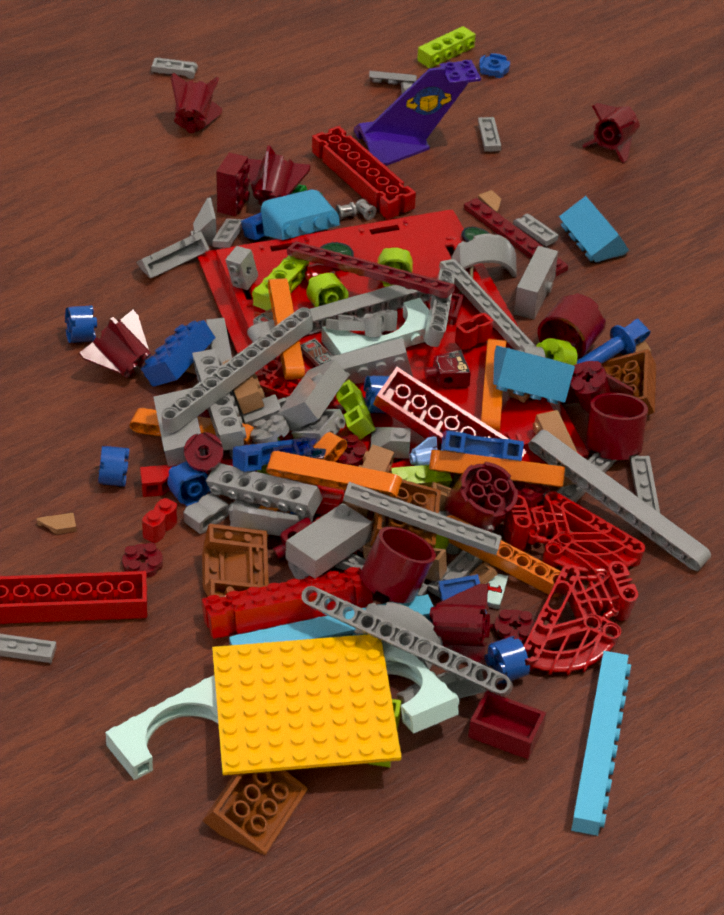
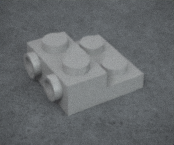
[291,409,346,445]

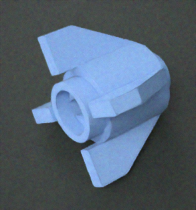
[409,436,438,466]

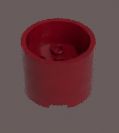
[537,293,606,360]
[586,393,648,460]
[445,462,518,533]
[360,527,436,603]

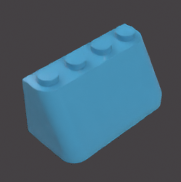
[261,189,340,240]
[559,196,629,263]
[493,345,575,404]

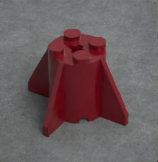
[171,73,223,133]
[582,103,640,163]
[248,145,311,206]
[79,310,151,379]
[561,361,634,413]
[430,584,494,665]

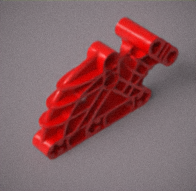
[502,491,645,576]
[524,561,638,676]

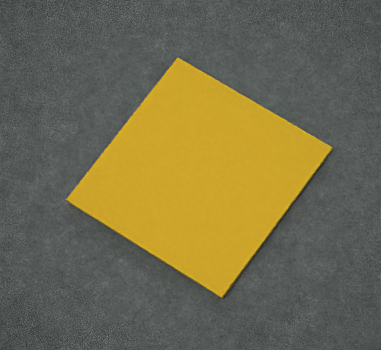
[212,634,401,775]

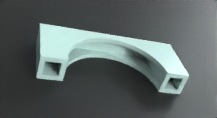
[322,298,429,356]
[382,641,459,733]
[106,675,219,780]

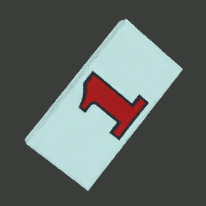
[486,574,508,609]

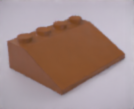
[601,349,656,416]
[370,479,441,548]
[202,770,308,855]

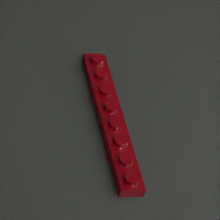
[464,198,568,277]

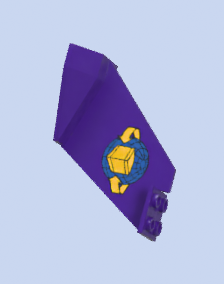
[354,60,481,166]

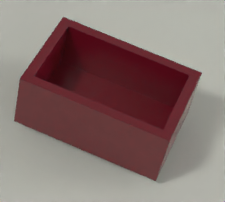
[216,152,250,217]
[468,691,547,760]

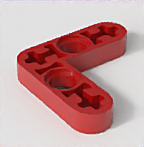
[256,354,297,399]

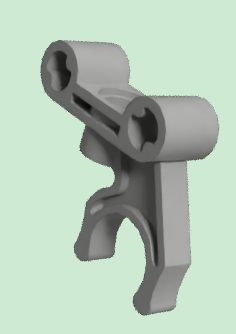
[326,310,397,337]

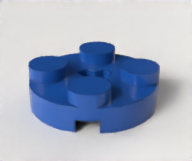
[479,53,510,78]

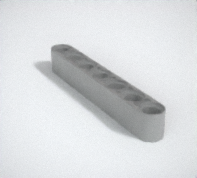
[424,267,455,347]

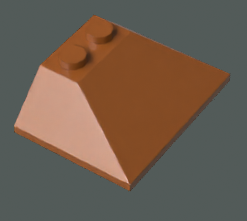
[202,524,269,598]

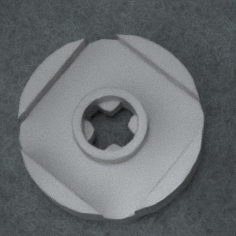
[250,415,289,444]

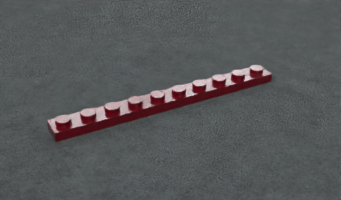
[287,241,455,299]

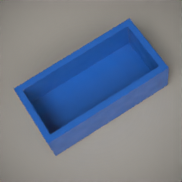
[141,320,216,387]

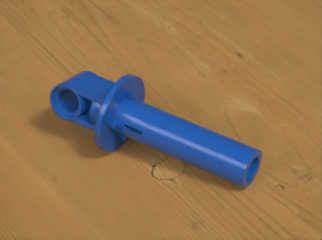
[577,319,651,364]

